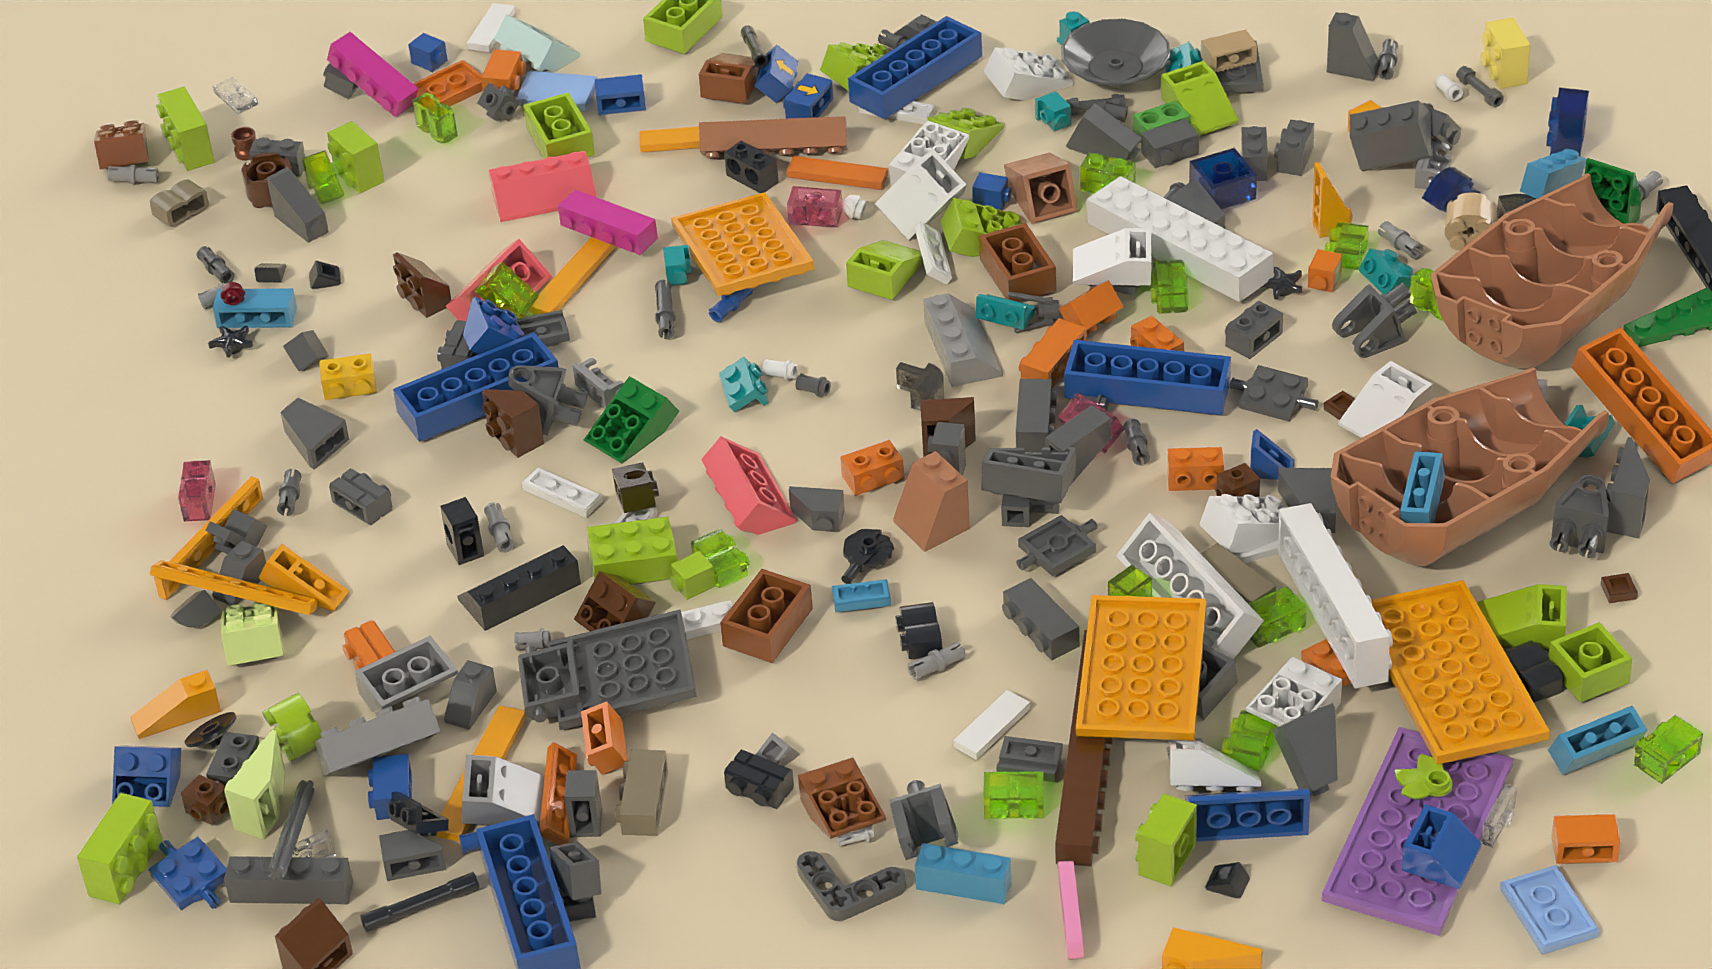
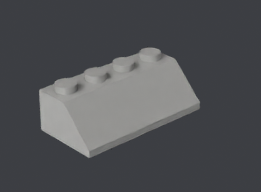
[923,293,1002,387]
[315,696,441,776]

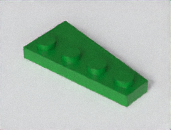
[1623,288,1712,347]

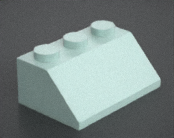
[494,14,581,72]

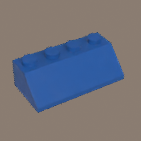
[1185,788,1310,842]

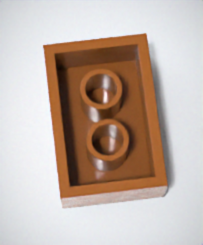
[979,223,1056,302]
[720,568,813,663]

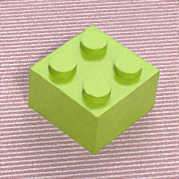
[327,121,384,194]
[1548,622,1633,703]
[1135,793,1197,887]

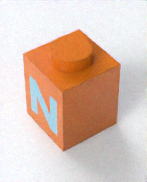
[1308,249,1342,293]

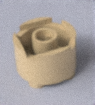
[1445,193,1498,250]

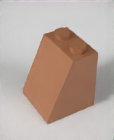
[1004,152,1078,223]
[893,451,970,552]

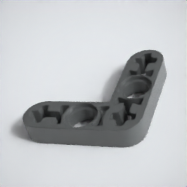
[797,851,906,921]

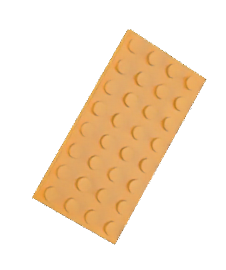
[1371,580,1550,764]

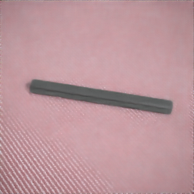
[268,780,315,880]

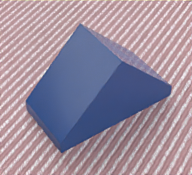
[1250,429,1295,480]

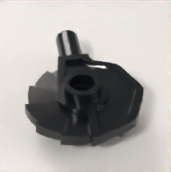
[841,529,894,584]

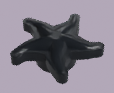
[1260,267,1302,300]
[208,325,253,358]

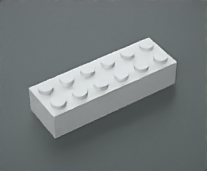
[1116,513,1264,660]

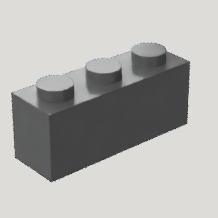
[1016,379,1057,452]
[1002,578,1080,661]

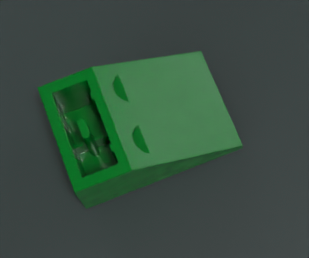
[1585,158,1642,224]
[583,376,680,464]

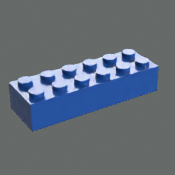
[848,16,982,120]
[393,332,559,442]
[1064,340,1231,415]
[476,814,581,969]

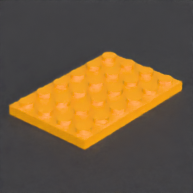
[671,192,815,296]
[1076,595,1207,741]

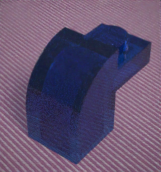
[1422,167,1481,212]

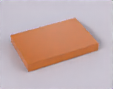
[413,60,483,116]

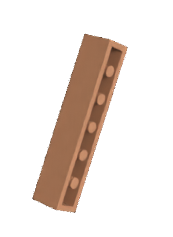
[699,116,847,159]

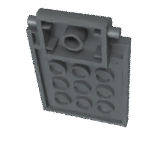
[518,609,697,730]

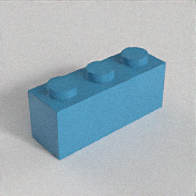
[1520,149,1586,199]
[213,288,297,328]
[1400,451,1445,523]
[1548,705,1648,775]
[915,843,1012,904]

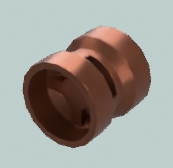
[231,127,256,161]

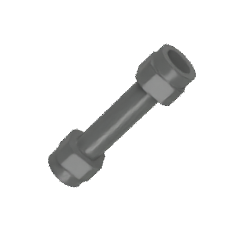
[1456,66,1504,107]
[1066,94,1125,115]

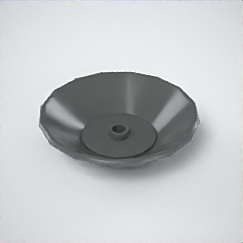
[1061,18,1170,87]

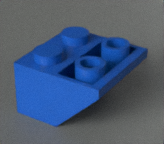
[463,297,524,354]
[112,745,181,807]
[1402,804,1481,890]

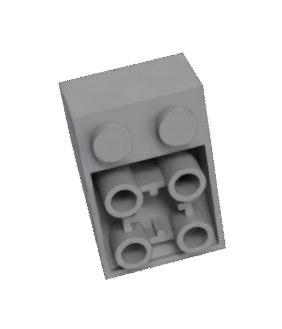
[461,755,545,828]

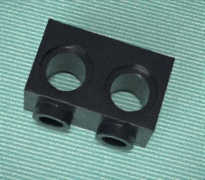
[724,141,779,193]

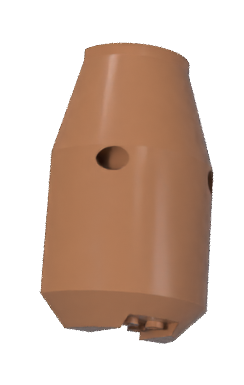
[1430,173,1673,368]
[1331,367,1609,566]

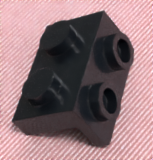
[388,791,449,837]

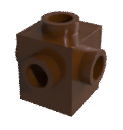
[1215,463,1260,497]
[181,774,229,826]

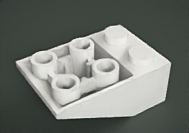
[984,47,1074,100]
[889,120,970,187]
[875,148,967,241]
[1073,228,1151,286]
[1338,361,1433,438]
[1199,494,1287,553]
[1246,657,1342,726]
[1169,741,1261,791]

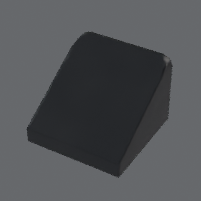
[309,260,341,289]
[254,263,286,283]
[1205,862,1250,898]
[563,896,596,922]

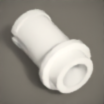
[1434,74,1463,101]
[762,359,798,381]
[837,825,874,846]

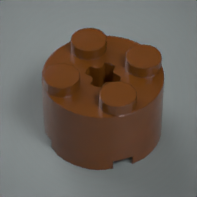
[242,153,292,208]

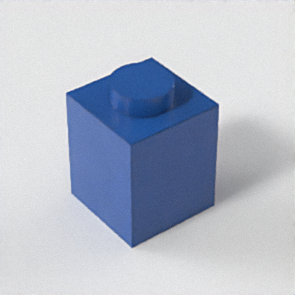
[408,33,448,72]
[972,172,1012,210]

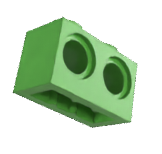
[1133,100,1190,142]

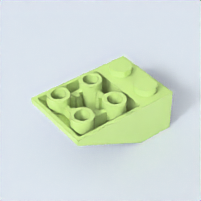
[221,602,284,666]
[224,730,285,840]

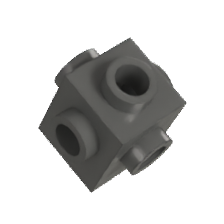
[477,82,521,122]

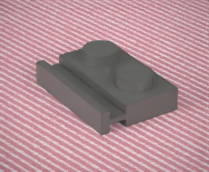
[517,310,570,346]
[996,736,1063,782]

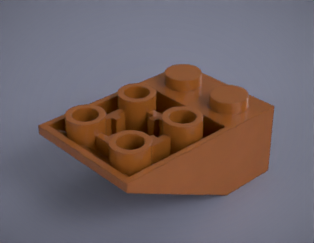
[699,53,759,104]
[94,120,149,169]
[798,757,886,839]

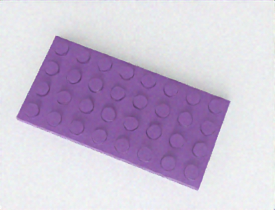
[1322,727,1513,936]

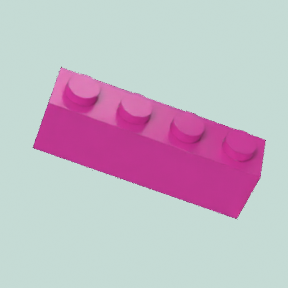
[327,32,419,117]
[558,190,658,255]

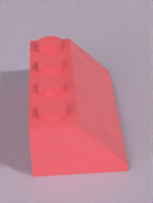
[489,151,596,222]
[446,239,552,321]
[701,436,797,535]

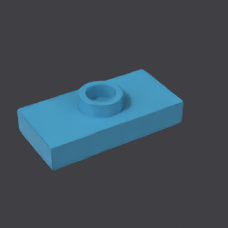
[832,579,891,612]

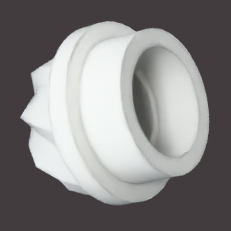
[842,195,867,220]

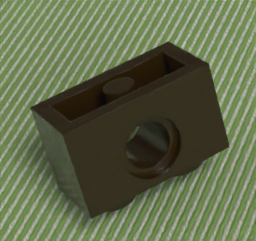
[612,462,659,513]

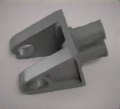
[1332,283,1417,358]
[508,366,588,436]
[1550,474,1609,558]
[889,780,958,860]

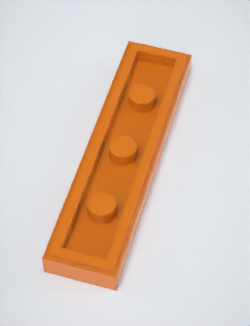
[787,156,888,190]
[539,742,577,845]

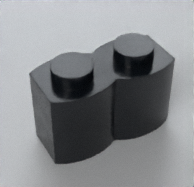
[895,602,942,659]
[1504,640,1564,702]

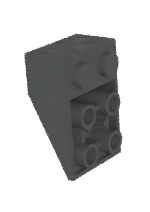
[1606,437,1650,538]

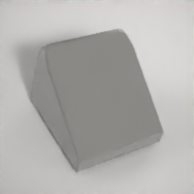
[755,732,799,766]

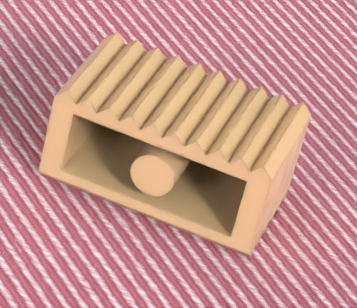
[1201,29,1257,73]

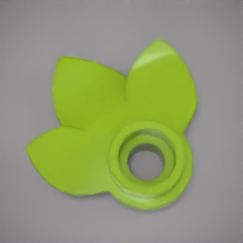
[1395,754,1453,799]

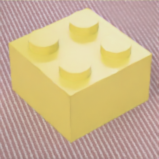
[1481,17,1530,89]

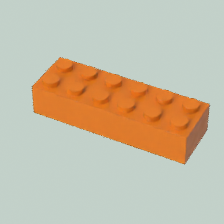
[1571,327,1712,484]

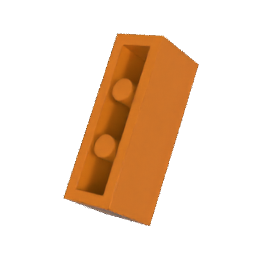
[1019,318,1087,388]

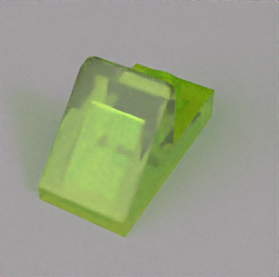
[302,150,345,205]

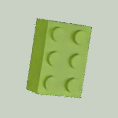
[643,0,723,54]
[156,86,215,171]
[523,92,595,159]
[587,516,677,584]
[77,793,162,905]

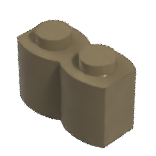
[149,179,209,227]

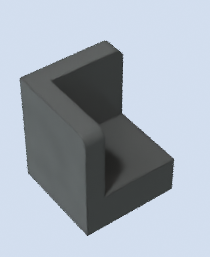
[283,330,329,371]

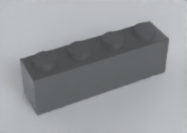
[224,856,353,904]

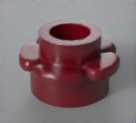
[220,282,246,306]

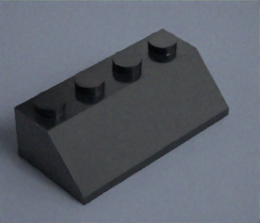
[457,545,581,631]

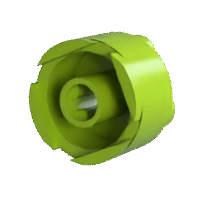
[262,693,322,762]

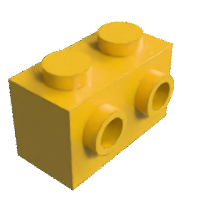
[319,353,377,400]

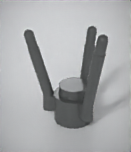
[1008,292,1060,333]

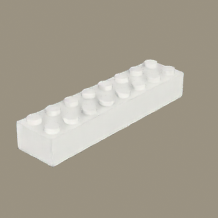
[1086,176,1274,302]
[1278,503,1393,688]

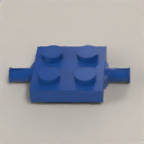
[148,836,227,910]

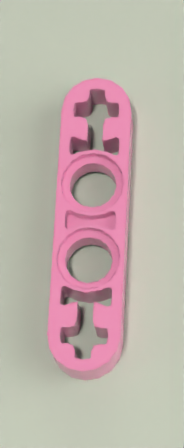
[1058,861,1084,959]

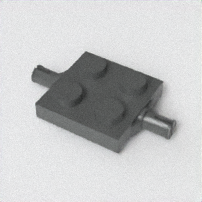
[1229,365,1319,422]
[1016,515,1098,576]

